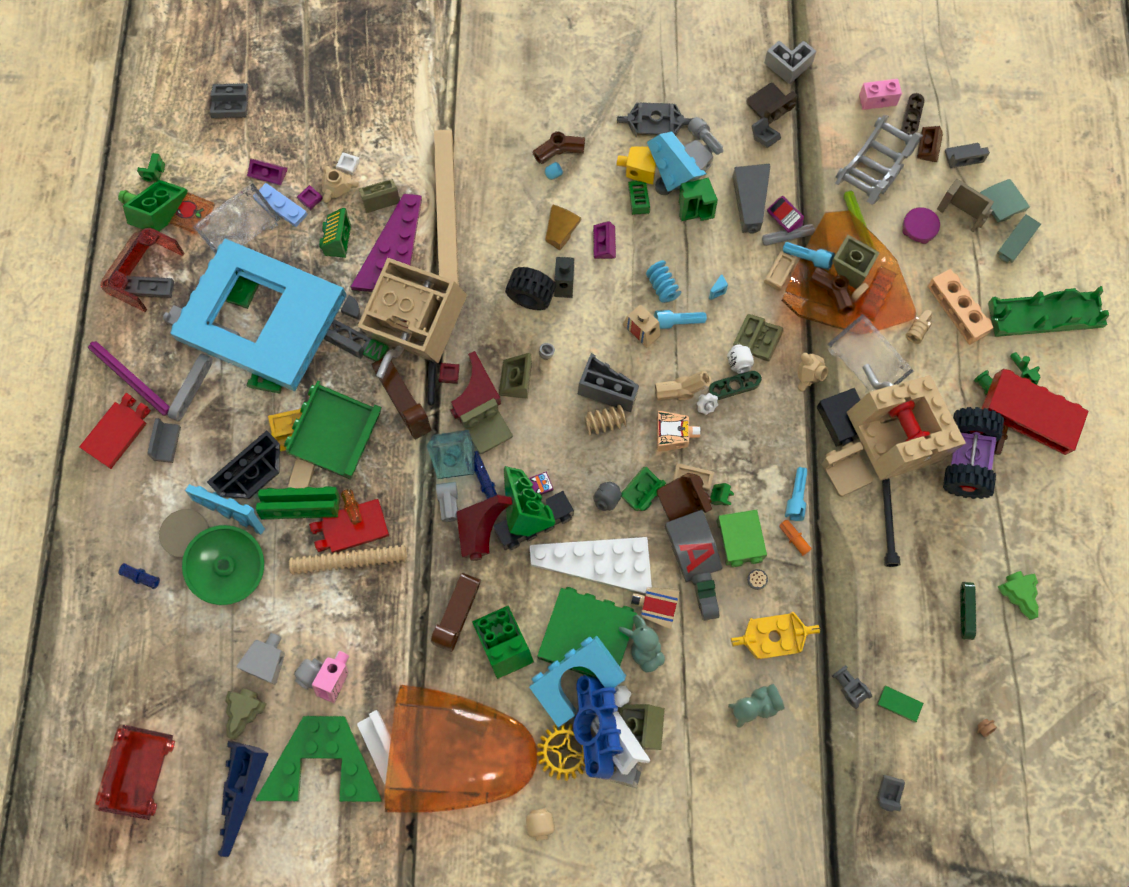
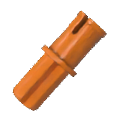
[779,520,812,556]

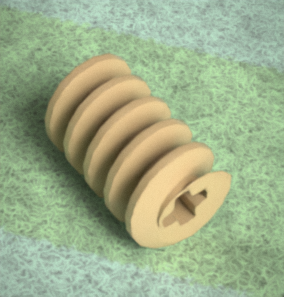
[585,405,626,436]

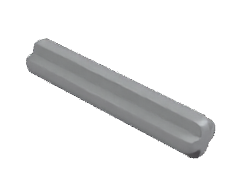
[762,224,815,245]

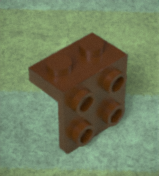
[656,473,712,522]

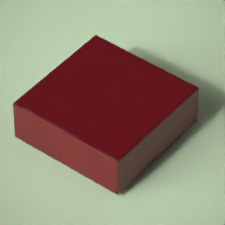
[439,363,460,384]

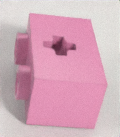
[859,79,902,110]

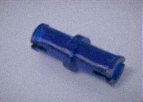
[118,563,160,589]

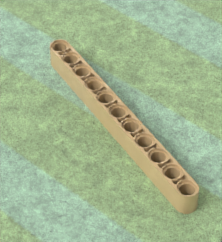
[434,129,459,285]

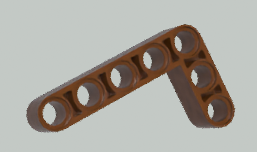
[371,357,432,440]

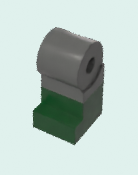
[695,580,720,621]

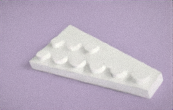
[530,537,652,594]

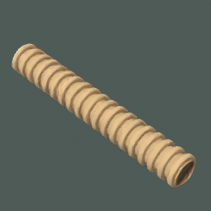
[289,544,407,575]

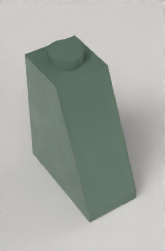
[997,214,1041,263]

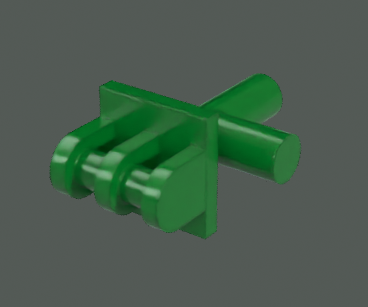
[1010,352,1041,385]

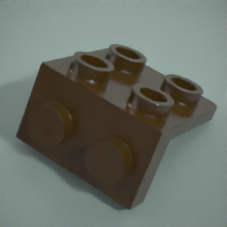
[746,83,798,124]

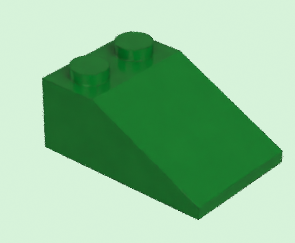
[123,180,188,234]

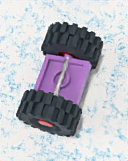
[943,407,1004,499]

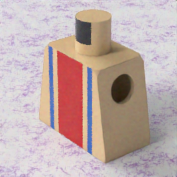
[623,305,660,348]
[631,587,680,629]

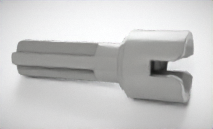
[688,117,724,155]

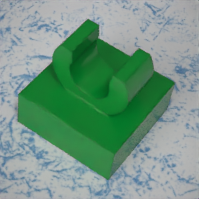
[710,483,734,506]

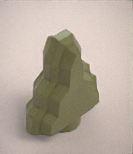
[225,688,267,740]

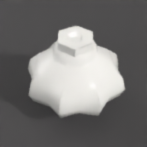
[697,393,718,415]
[614,685,632,707]

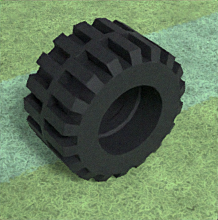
[505,267,556,310]

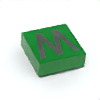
[363,339,389,362]

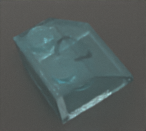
[426,430,474,479]

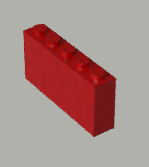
[982,369,1089,455]

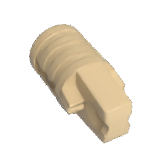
[906,310,932,344]

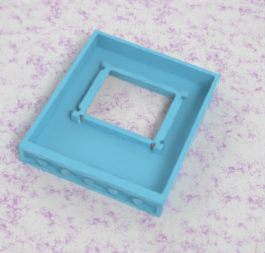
[170,239,347,392]

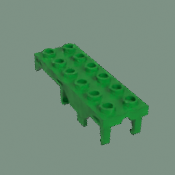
[988,286,1109,337]

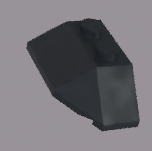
[207,430,280,499]

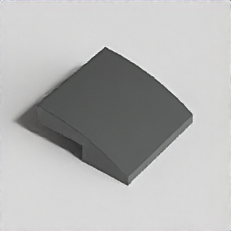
[210,83,248,118]

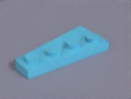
[185,484,265,535]

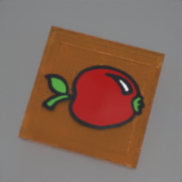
[169,192,215,235]

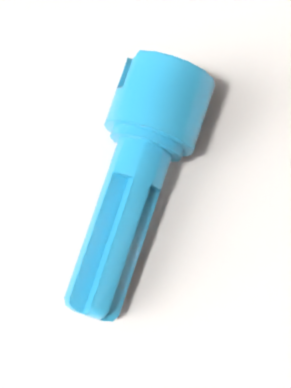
[783,242,835,270]
[654,310,707,329]
[785,467,807,521]

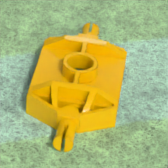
[731,612,820,660]

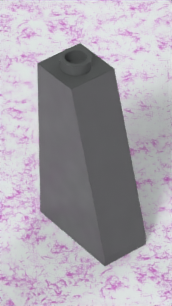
[732,163,771,234]

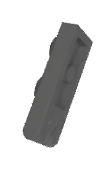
[121,276,174,298]

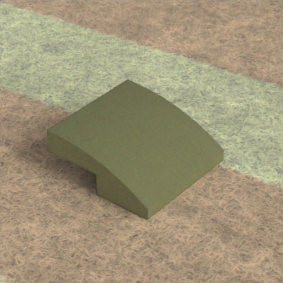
[733,314,784,361]

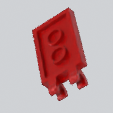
[79,393,151,469]
[309,499,389,553]

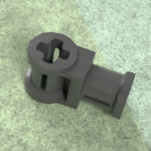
[832,665,872,709]

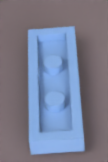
[254,183,308,227]

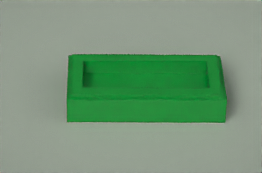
[877,686,924,723]

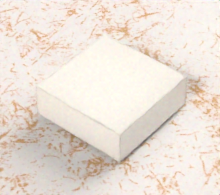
[336,152,360,175]

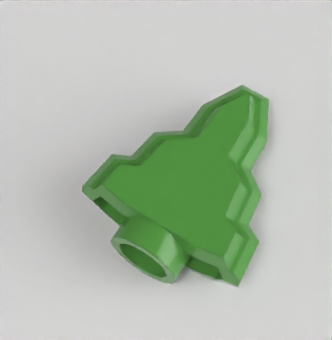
[998,571,1038,620]

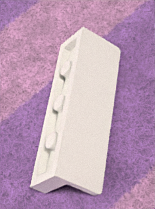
[357,710,414,798]
[591,711,650,775]

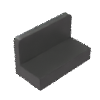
[945,143,990,169]
[147,418,181,463]

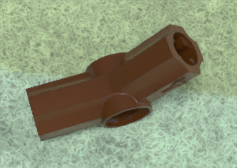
[533,131,585,164]
[810,267,855,315]

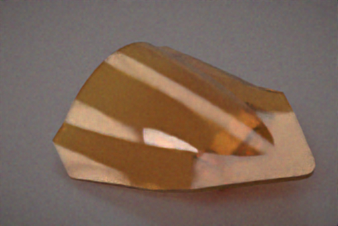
[781,210,916,336]

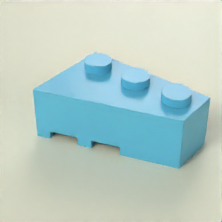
[647,132,706,192]

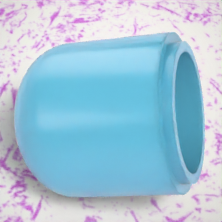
[545,162,563,180]

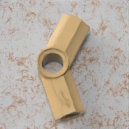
[655,371,712,400]

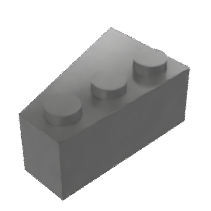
[577,353,639,412]

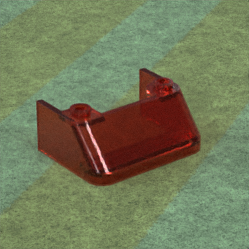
[100,228,185,312]

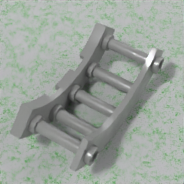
[835,115,923,205]

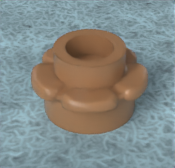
[977,719,997,737]

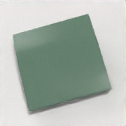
[980,179,1030,223]

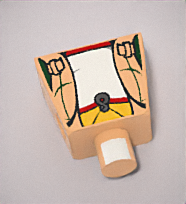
[657,411,700,452]

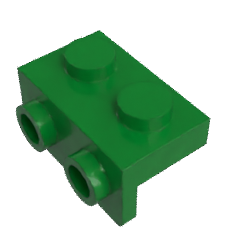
[621,467,666,511]

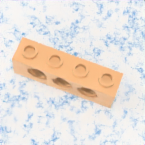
[927,269,993,345]

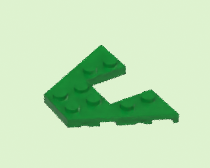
[256,716,382,802]

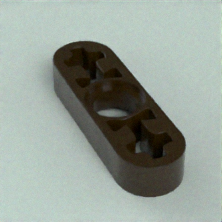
[900,93,925,135]

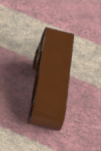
[431,573,481,652]

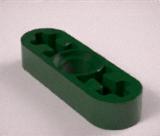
[708,371,762,400]
[960,582,976,640]

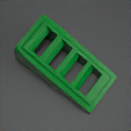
[628,181,650,215]

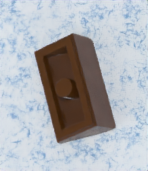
[917,126,943,162]

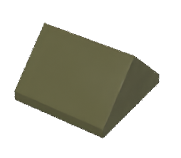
[359,179,400,213]
[499,353,532,399]

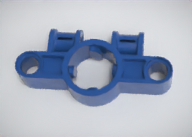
[573,675,623,779]

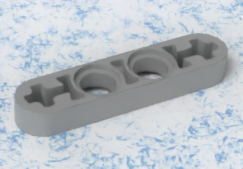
[168,353,213,421]

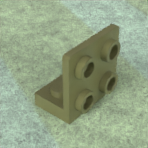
[460,398,513,454]

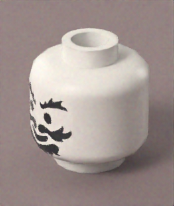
[727,344,754,374]

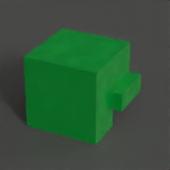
[678,178,718,221]

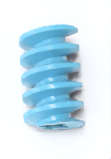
[646,260,682,303]

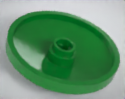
[182,525,265,605]

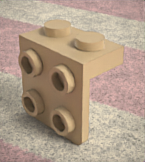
[821,442,873,496]

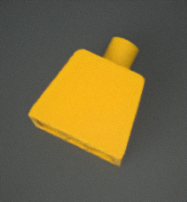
[617,146,657,184]

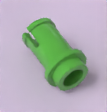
[118,190,137,204]

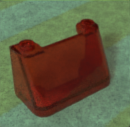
[94,724,175,820]

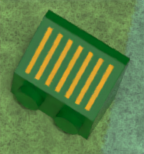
[319,208,351,258]

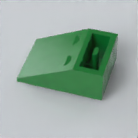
[472,605,534,679]

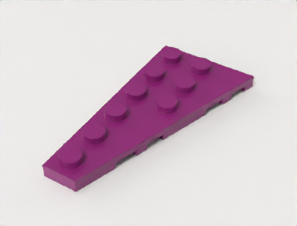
[351,194,422,292]

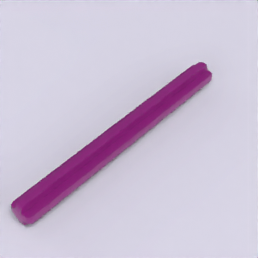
[88,341,170,416]

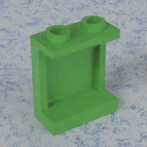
[716,509,767,567]

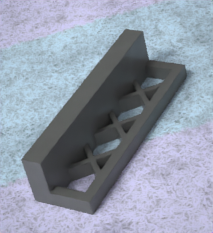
[324,319,371,359]

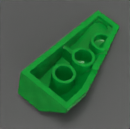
[504,466,555,536]

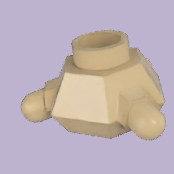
[322,166,359,203]
[798,353,828,391]

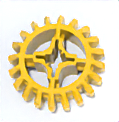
[537,724,585,781]

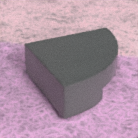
[341,295,360,319]

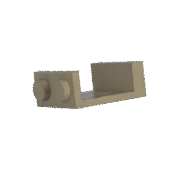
[937,178,994,232]

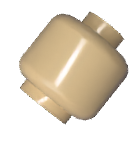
[526,808,554,841]

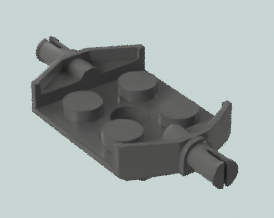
[617,102,693,138]

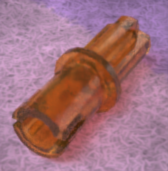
[341,489,362,525]

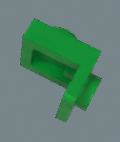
[137,153,165,182]

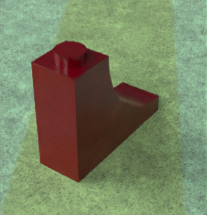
[450,351,501,424]
[456,495,512,561]

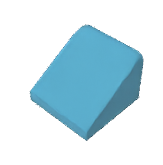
[709,275,728,300]

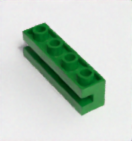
[256,486,340,520]

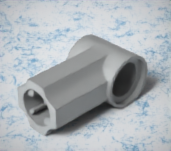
[436,482,458,522]

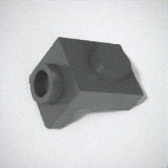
[752,117,781,148]
[877,775,905,812]

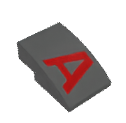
[665,510,723,582]

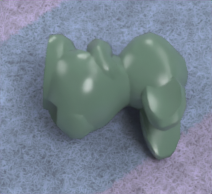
[618,615,665,672]
[728,684,785,728]

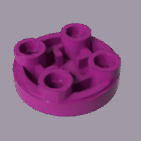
[902,207,940,244]

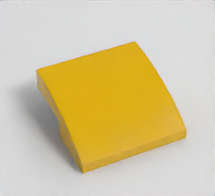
[268,409,302,452]

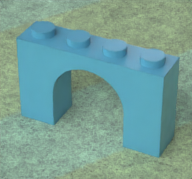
[529,636,626,727]

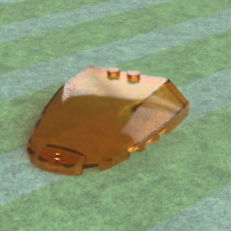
[385,685,537,813]

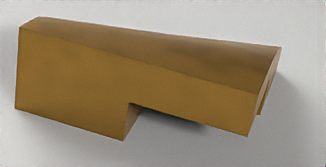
[545,205,581,250]

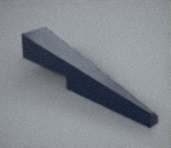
[218,741,269,857]

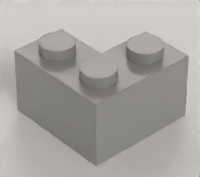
[764,41,816,84]

